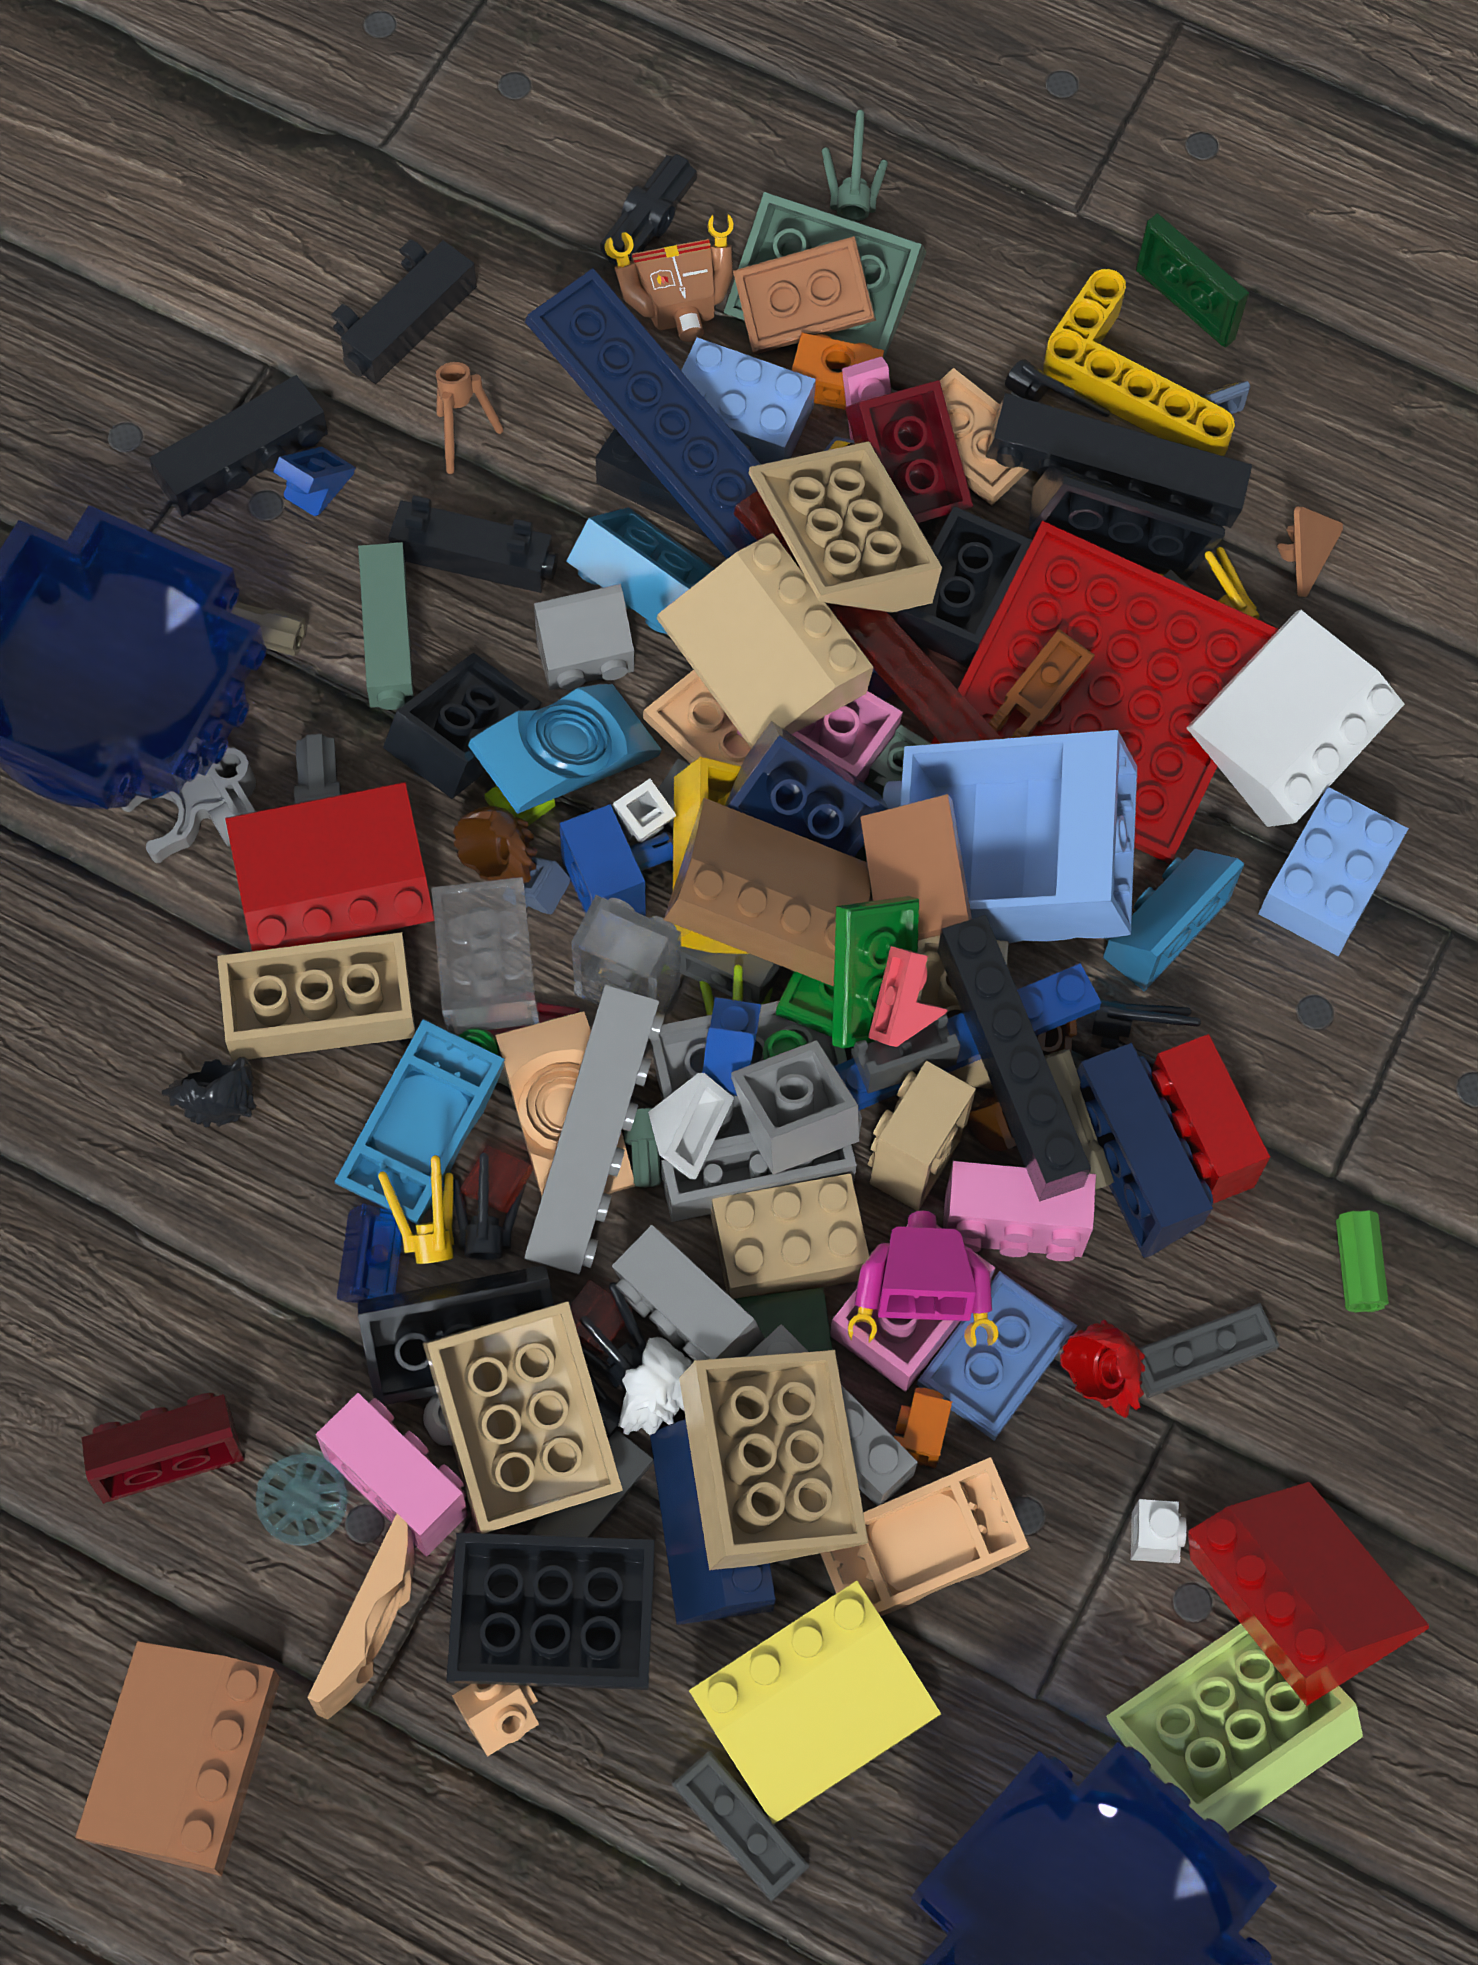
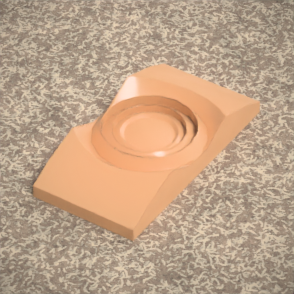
[495,1011,635,1199]
[820,1457,1031,1616]
[307,1514,415,1720]

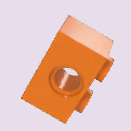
[791,333,884,410]

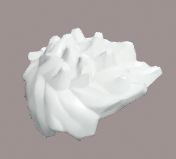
[619,1337,692,1435]

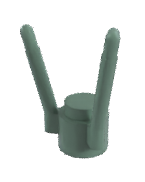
[822,110,888,221]

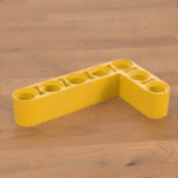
[1043,269,1235,456]

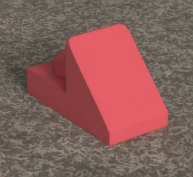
[868,946,948,1047]

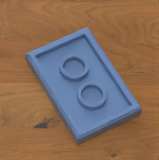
[916,1271,1077,1441]

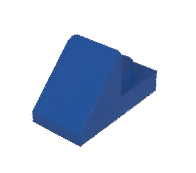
[273,446,356,516]
[702,997,761,1096]

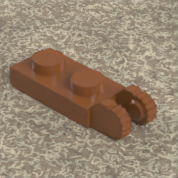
[986,629,1095,738]

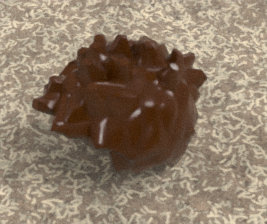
[453,805,538,885]

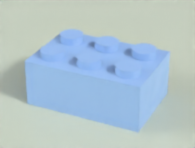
[681,337,816,465]
[1259,787,1409,957]

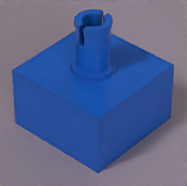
[559,804,673,937]

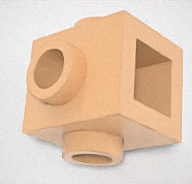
[452,1684,539,1757]

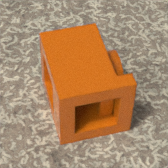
[894,1388,952,1468]

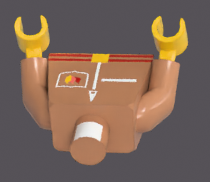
[605,214,734,342]

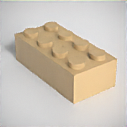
[217,932,415,1062]

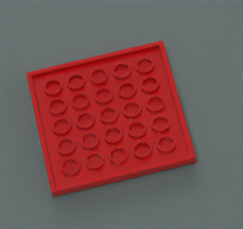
[931,521,1279,864]

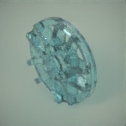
[256,1453,348,1545]

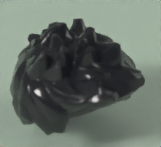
[162,1057,257,1127]

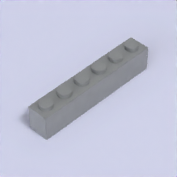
[524,985,665,1274]

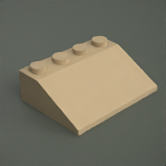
[748,441,942,612]
[657,533,873,749]
[423,1301,623,1534]
[679,1350,868,1570]

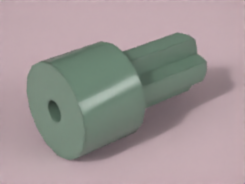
[624,1108,661,1188]

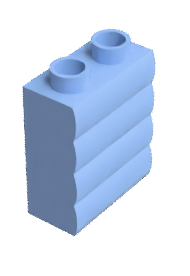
[883,730,1137,943]

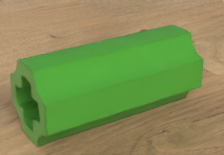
[1336,1210,1389,1313]

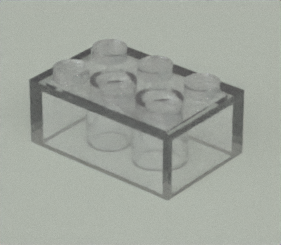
[432,877,540,1034]
[571,895,681,1014]

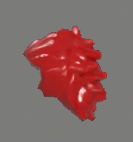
[1060,1320,1145,1418]

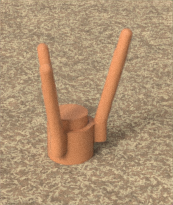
[436,362,503,474]

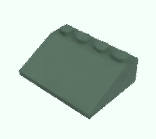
[723,192,927,359]

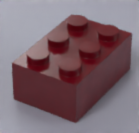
[845,380,973,523]

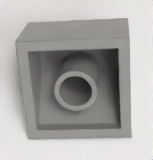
[534,584,634,691]
[731,1040,859,1175]

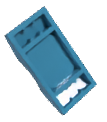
[468,684,662,814]
[334,1020,505,1224]

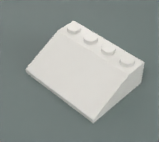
[1186,610,1405,827]

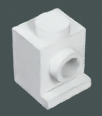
[612,779,676,843]
[1130,1499,1187,1564]

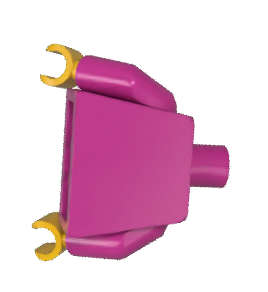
[848,1211,998,1347]

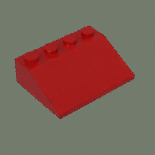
[225,782,435,951]
[1188,1482,1429,1706]

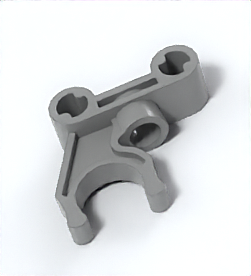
[116,747,256,863]

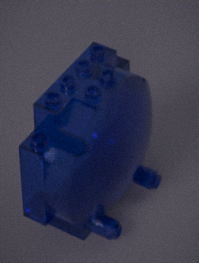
[0,505,267,810]
[911,1742,1277,1965]

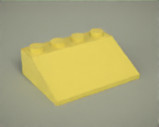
[689,1581,941,1825]

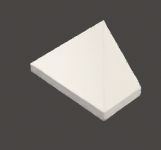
[648,1073,734,1179]

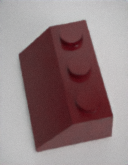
[81,1393,244,1504]

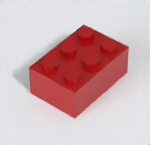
[1151,1034,1270,1204]

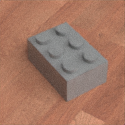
[612,1225,765,1363]

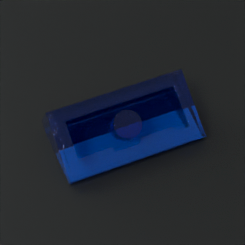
[337,1204,402,1303]

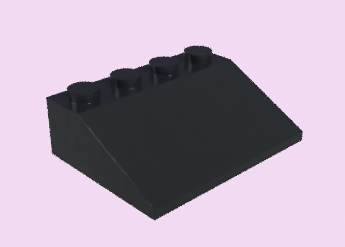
[446,1533,655,1690]

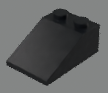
[383,653,542,799]

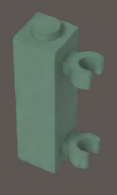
[358,542,414,710]

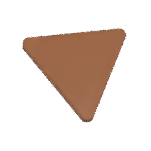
[1277,506,1343,597]

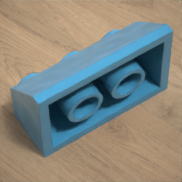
[566,507,715,634]
[1103,849,1244,992]

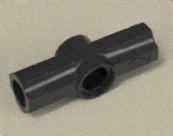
[600,154,697,266]

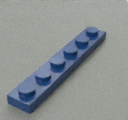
[834,963,1102,1111]

